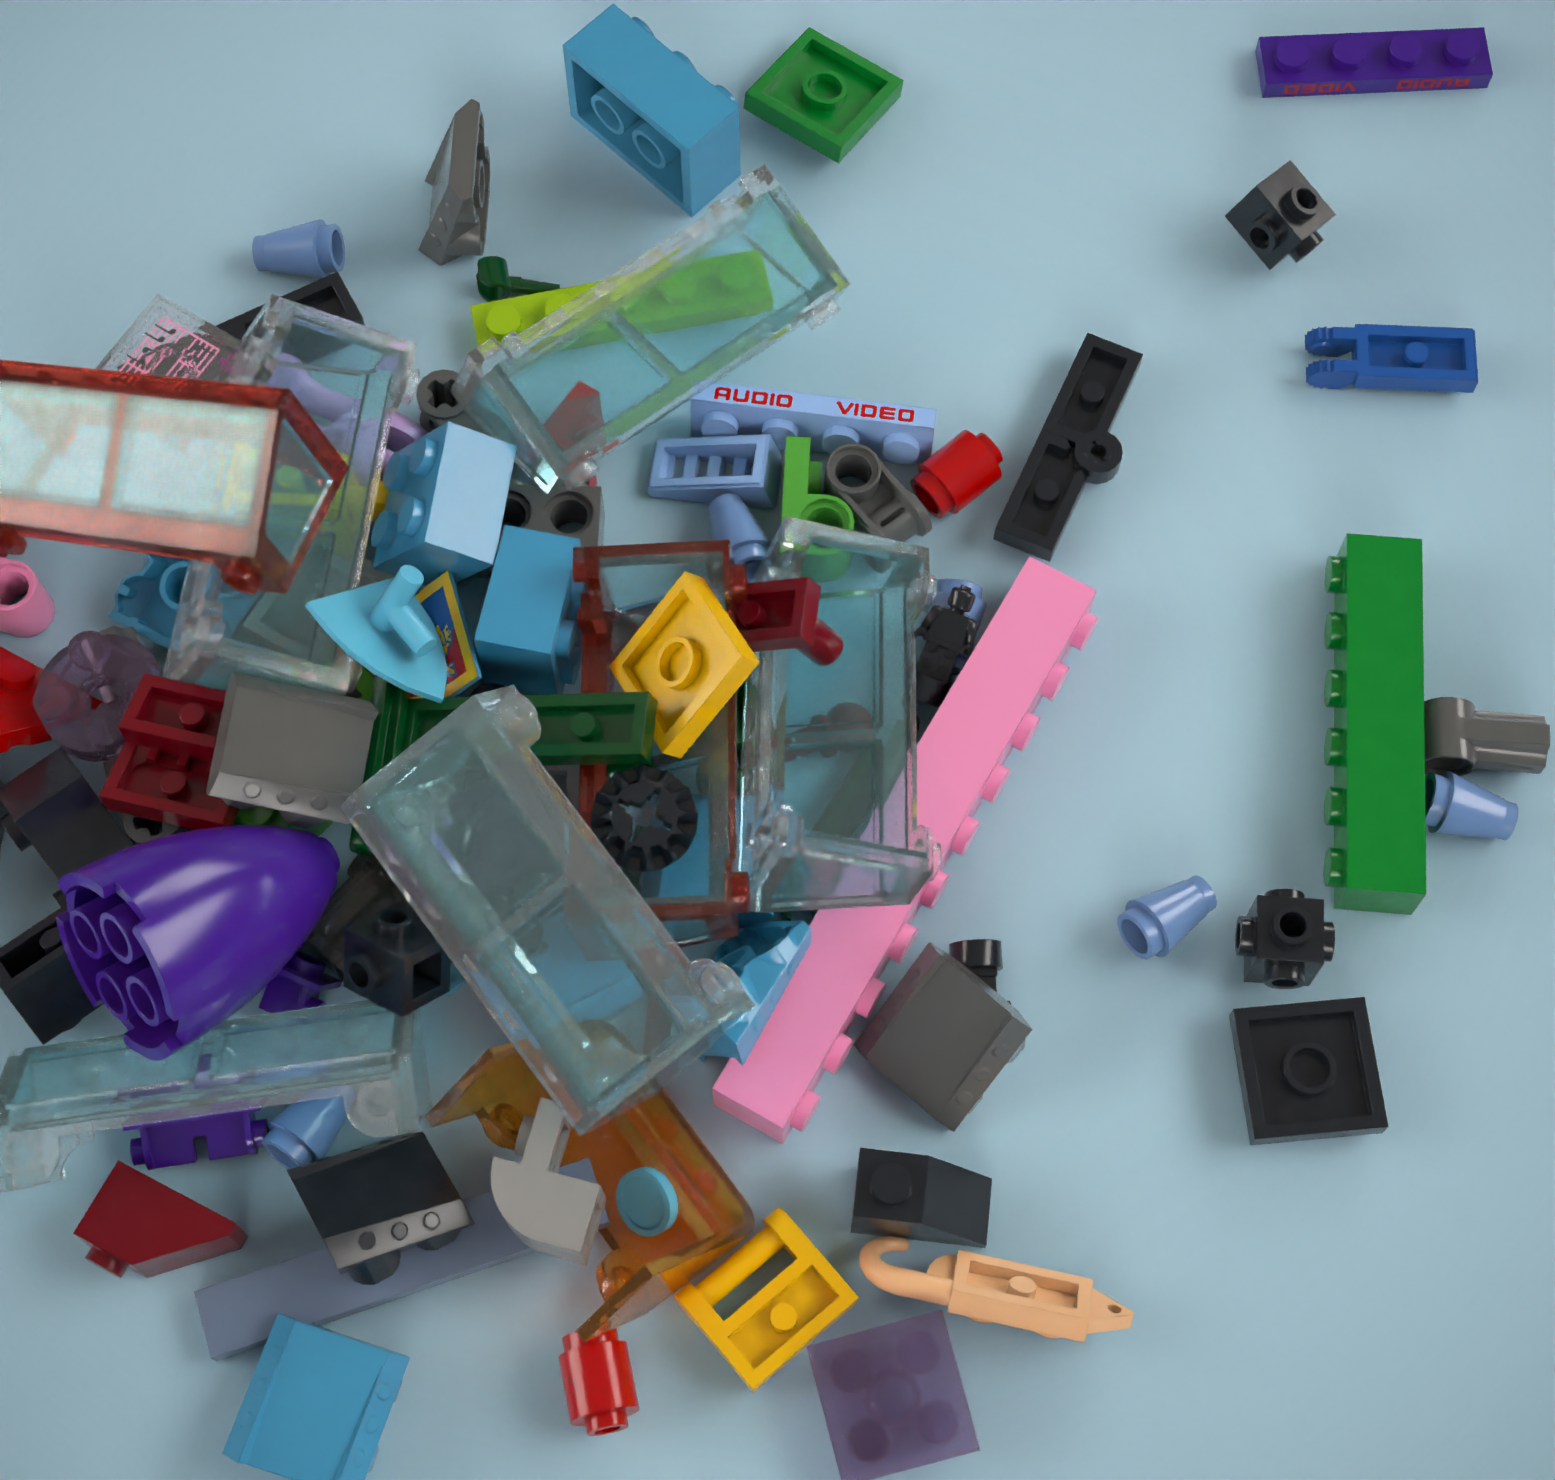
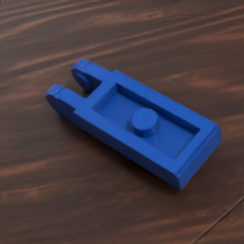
[1305,324,1478,393]

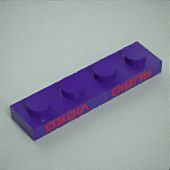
[1255,27,1493,98]

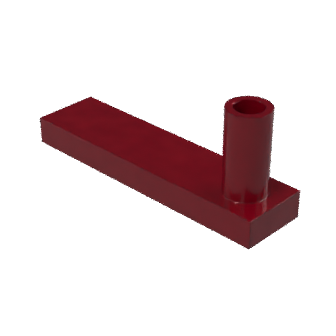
[584,577,843,666]

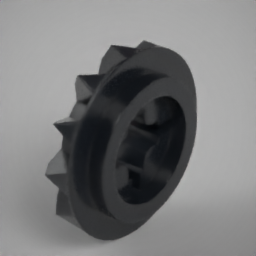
[591,764,698,872]

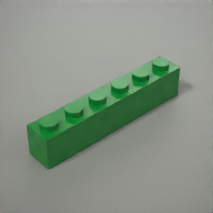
[1323,533,1426,915]

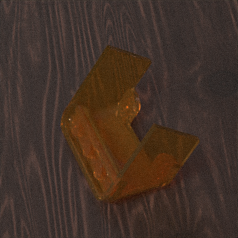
[425,1020,755,1342]

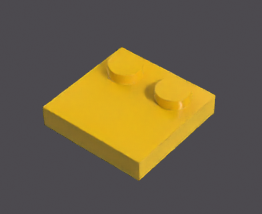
[609,571,760,758]

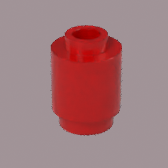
[910,430,1003,518]
[558,1325,640,1436]

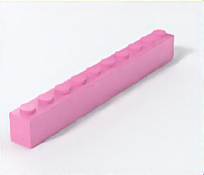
[712,556,1099,1144]

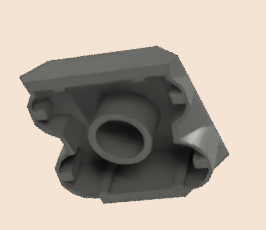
[418,99,490,266]
[206,672,379,829]
[853,942,1033,1132]

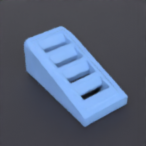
[647,434,782,508]

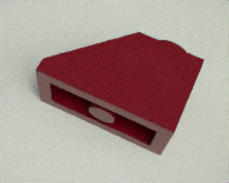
[73,1160,248,1278]

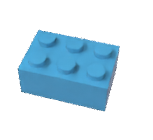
[562,3,741,217]

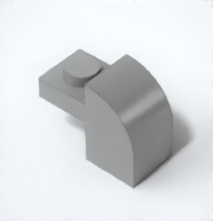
[491,1097,607,1265]

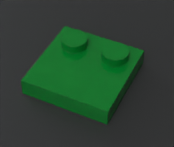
[743,27,904,164]

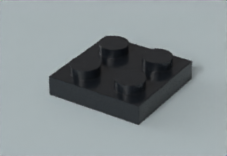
[1229,997,1389,1145]

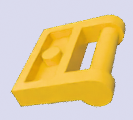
[673,1207,859,1393]

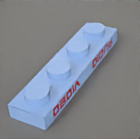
[690,380,937,465]

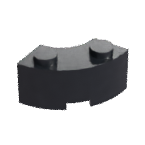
[0,747,134,907]

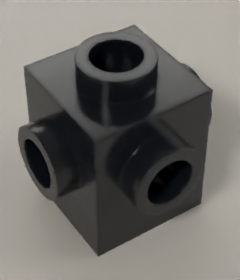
[1225,160,1336,270]
[1235,889,1335,989]
[343,904,452,1017]

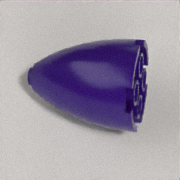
[56,825,340,1061]

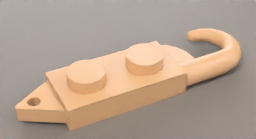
[859,1236,1134,1342]

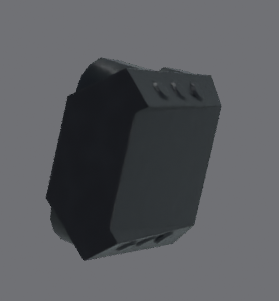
[286,1128,475,1285]

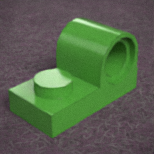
[779,436,855,575]

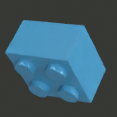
[371,421,517,586]
[474,525,596,695]

